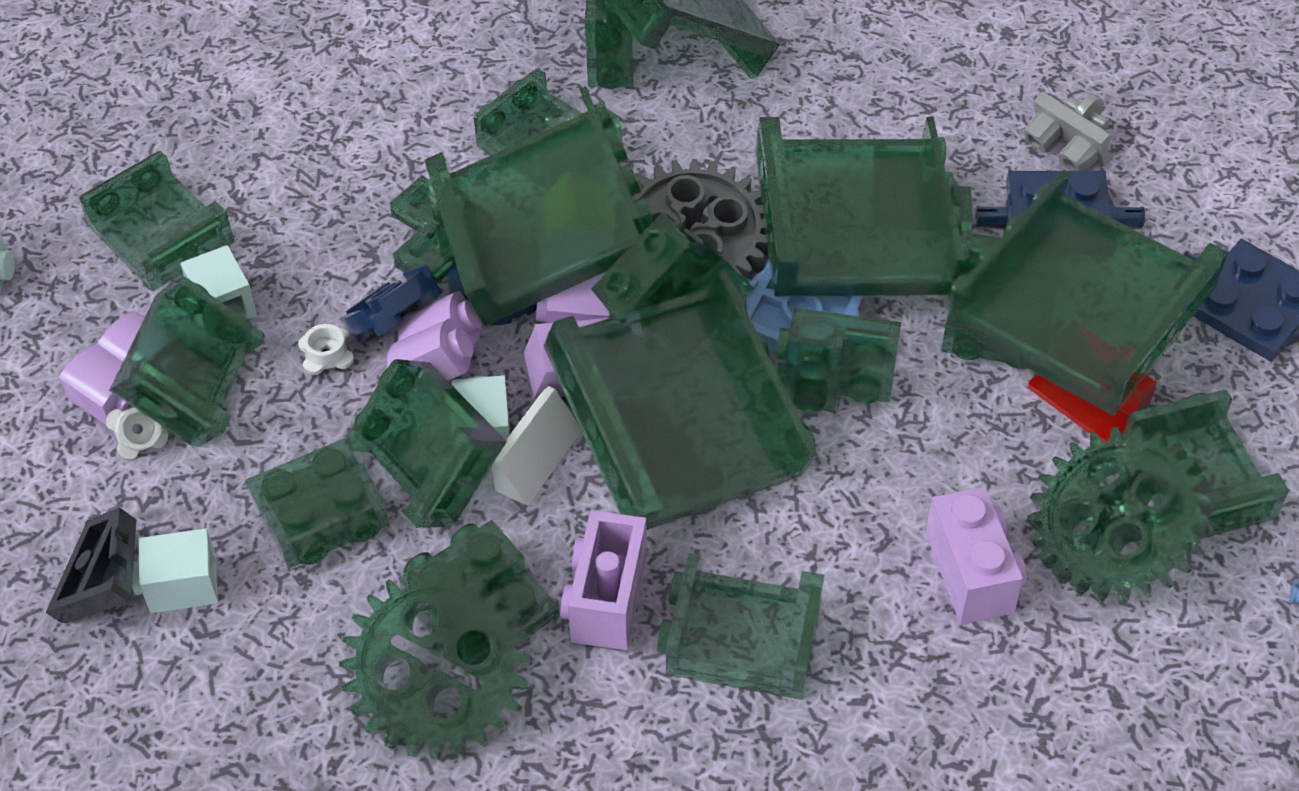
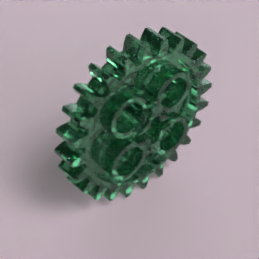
[1027,426,1216,603]
[339,566,533,760]

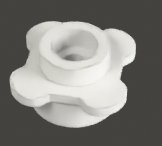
[298,324,354,375]
[106,399,168,459]

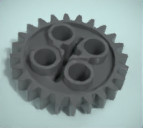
[614,159,774,302]

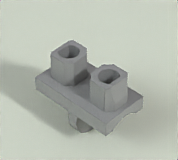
[1024,91,1113,171]

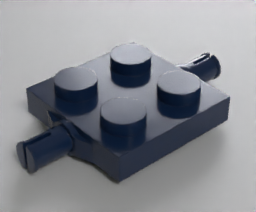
[975,171,1145,258]
[1175,238,1299,362]

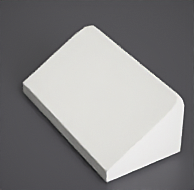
[491,386,582,505]

